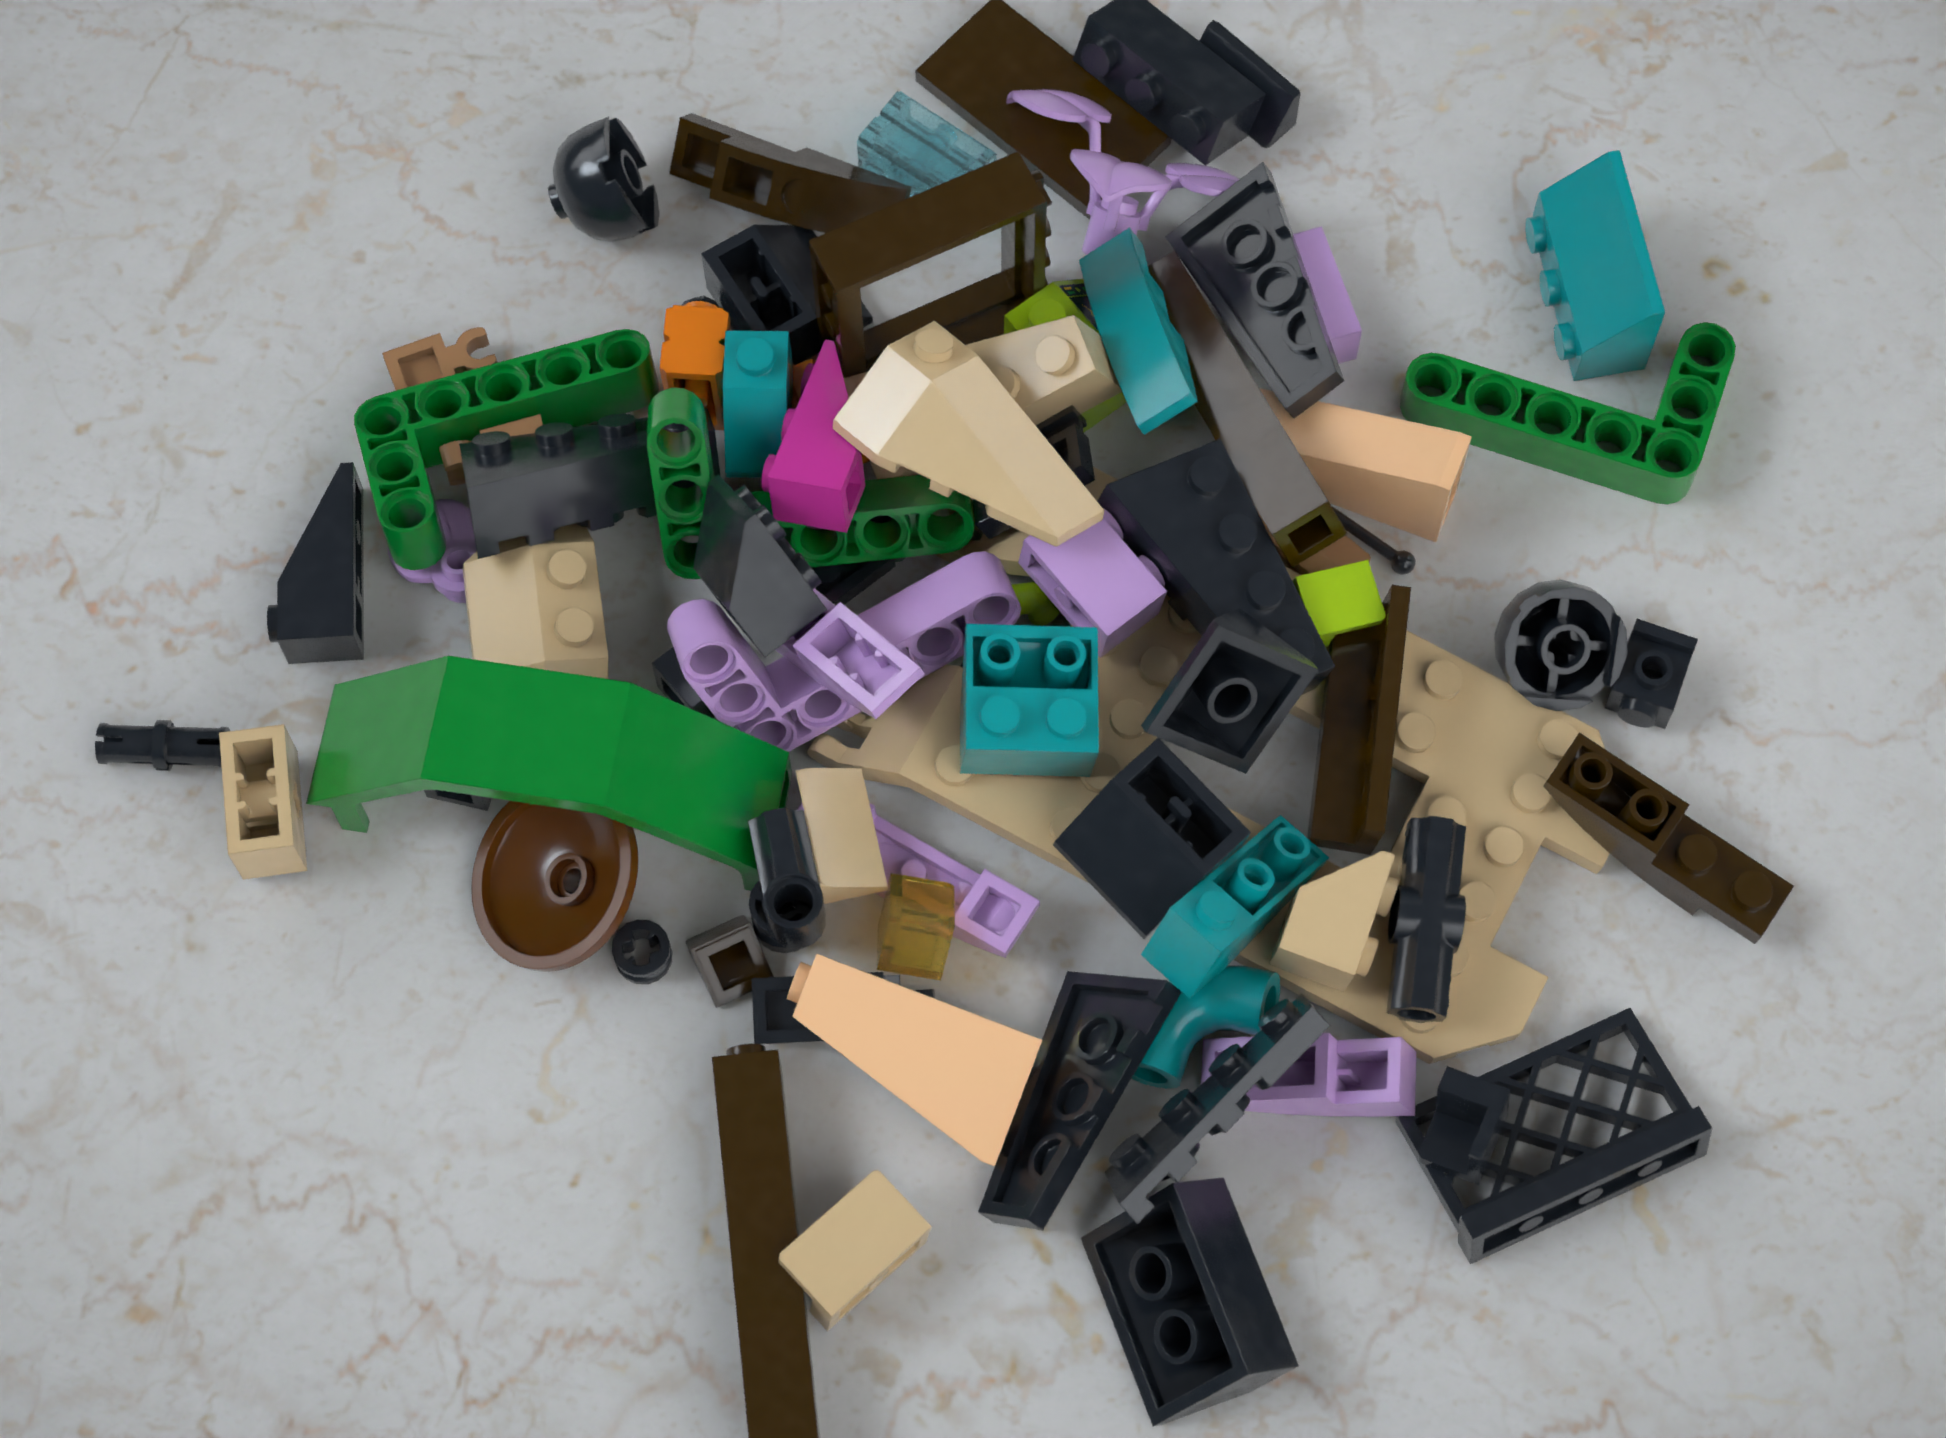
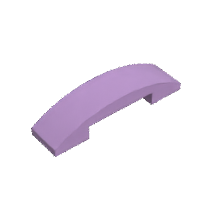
[797,803,1040,958]

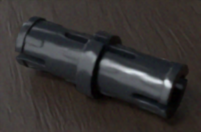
[95,720,230,771]

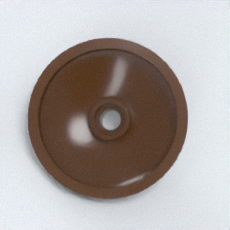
[471,801,638,972]

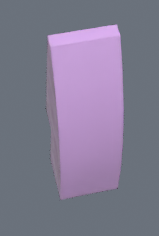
[1201,1033,1417,1117]

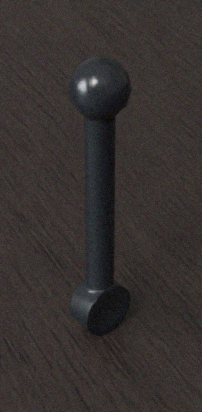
[1330,504,1416,575]

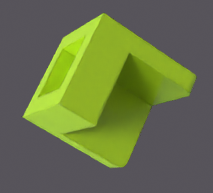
[1293,560,1386,648]

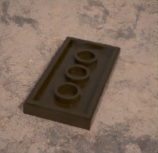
[915,0,1171,220]

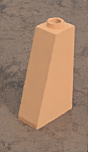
[1259,388,1472,542]
[787,954,1042,1167]

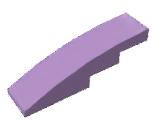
[776,588,924,719]

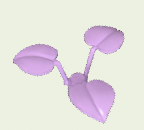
[1006,90,1240,254]

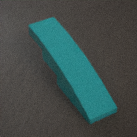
[1079,227,1198,435]

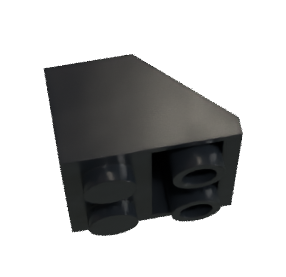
[701,224,873,365]
[693,474,827,657]
[1053,738,1251,940]

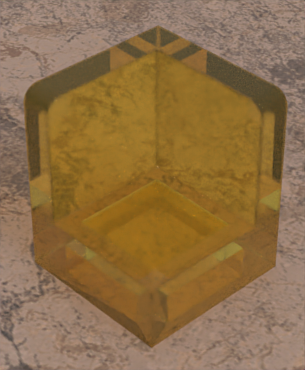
[877,873,955,981]

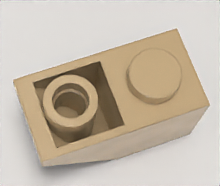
[1269,851,1399,992]

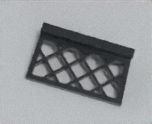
[1396,1008,1712,1264]

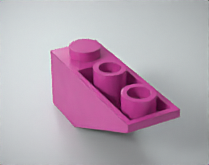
[762,340,865,533]

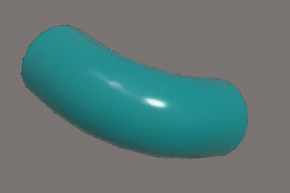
[1132,965,1281,1089]

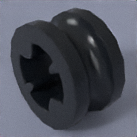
[612,919,673,985]

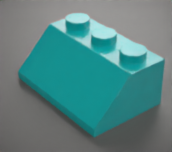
[1525,150,1665,381]

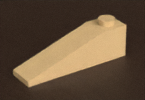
[833,321,1104,547]

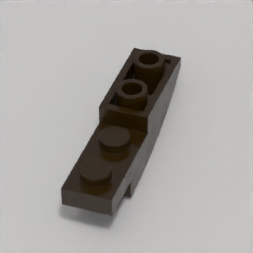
[669,113,912,233]
[1543,732,1794,944]

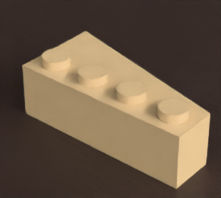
[844,315,1122,479]

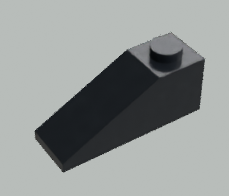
[267,462,364,664]

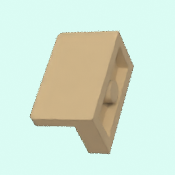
[779,1170,932,1331]

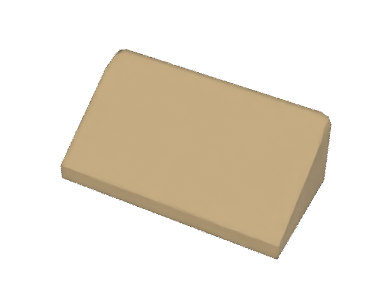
[796,768,888,904]

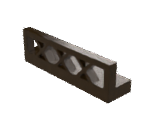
[1307,584,1411,855]

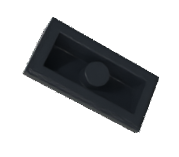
[1199,20,1301,148]

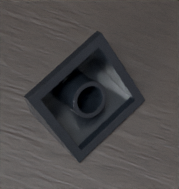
[1141,608,1319,774]

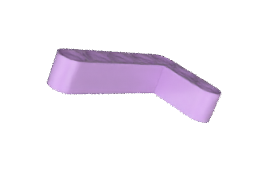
[667,551,1021,752]

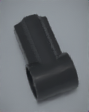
[748,807,826,949]

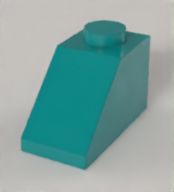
[723,331,794,478]

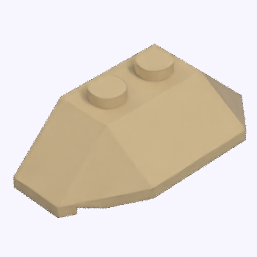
[462,523,608,679]

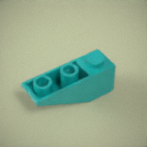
[1141,815,1329,999]

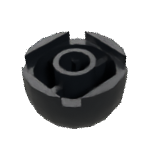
[548,116,660,242]
[1494,579,1627,711]

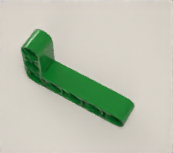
[1400,322,1736,505]
[354,329,659,570]
[647,387,974,580]

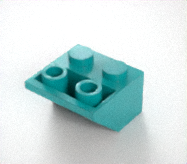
[960,624,1099,777]

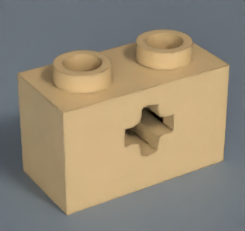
[219,724,307,880]

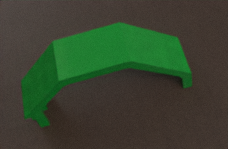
[306,656,792,891]

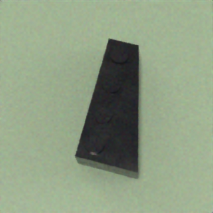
[459,408,721,559]
[1097,438,1335,695]

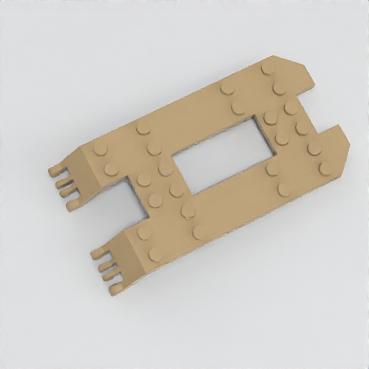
[807,467,1610,1064]

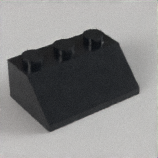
[1081,1177,1299,1427]

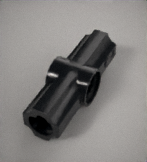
[1387,816,1466,1023]

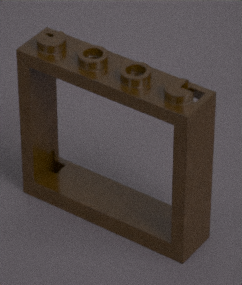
[809,151,1052,378]

